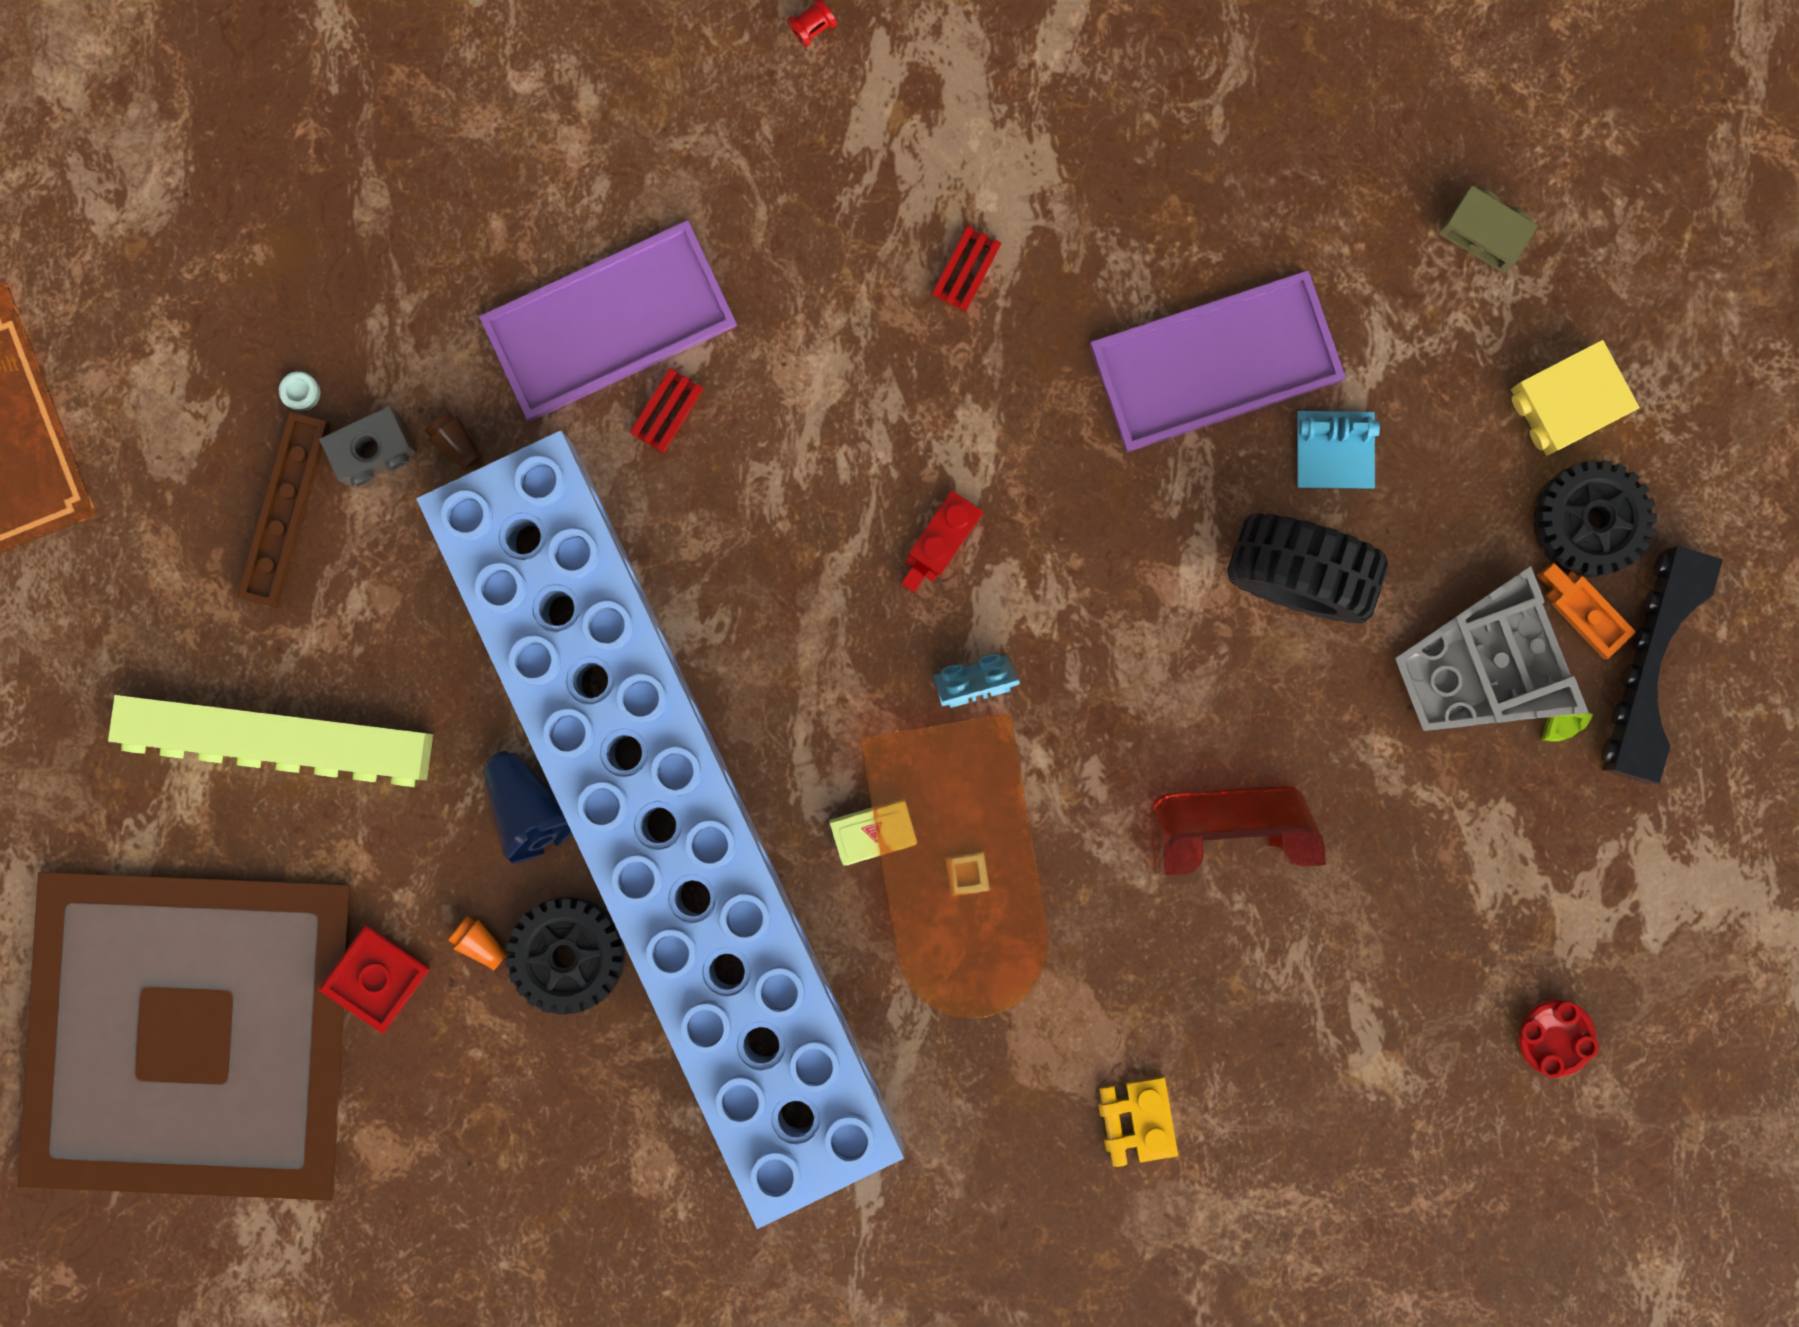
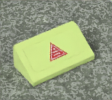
[829,798,917,866]

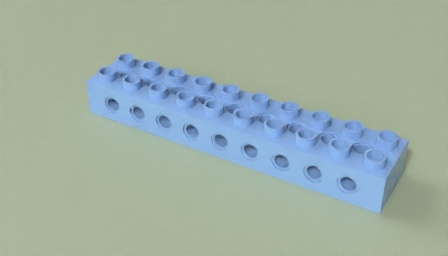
[416,431,904,1229]

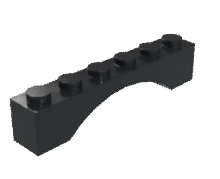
[1601,546,1723,784]

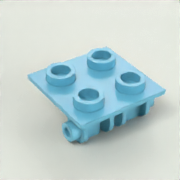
[1297,411,1380,489]
[933,654,1020,708]

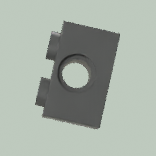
[319,406,417,487]

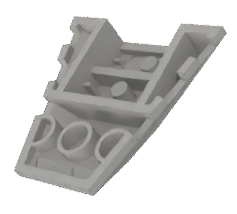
[1395,566,1589,731]

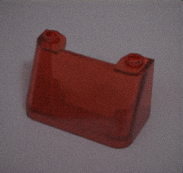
[1150,786,1326,875]

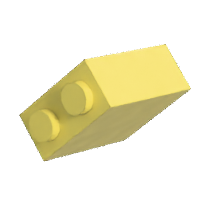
[1511,340,1640,456]

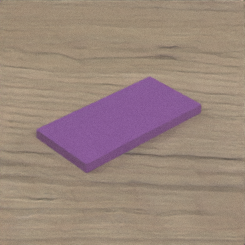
[479,220,737,422]
[1089,270,1346,453]

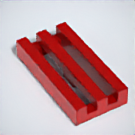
[932,226,1002,313]
[630,368,704,454]

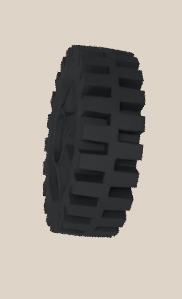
[1533,460,1657,577]
[506,897,625,1015]

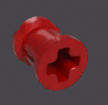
[787,0,837,48]

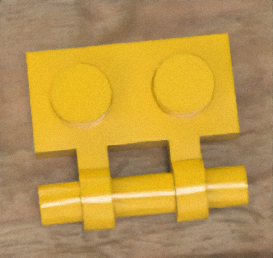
[1098,1076,1178,1167]

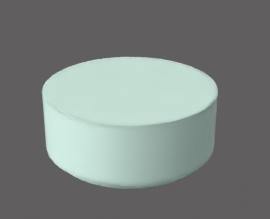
[279,371,321,412]

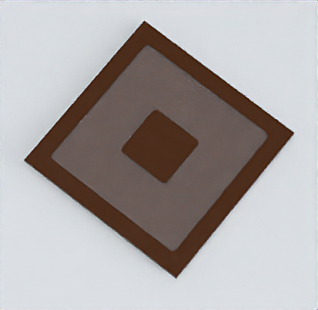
[18,872,351,1200]

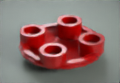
[1518,999,1599,1078]

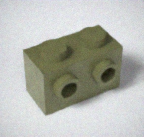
[1439,186,1538,273]

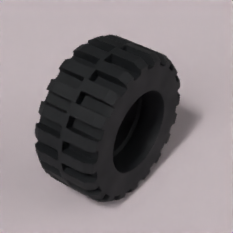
[1227,513,1389,624]

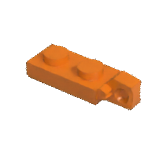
[1537,563,1636,659]

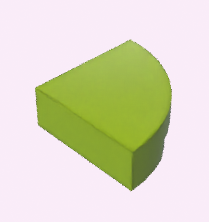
[1541,713,1593,742]

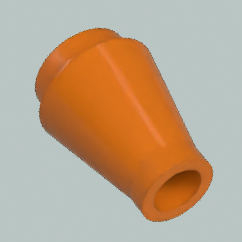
[448,915,508,971]

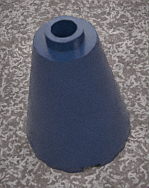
[483,751,573,864]

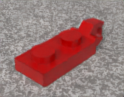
[901,491,984,594]

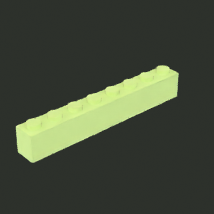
[108,695,433,787]

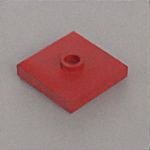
[318,924,430,1034]

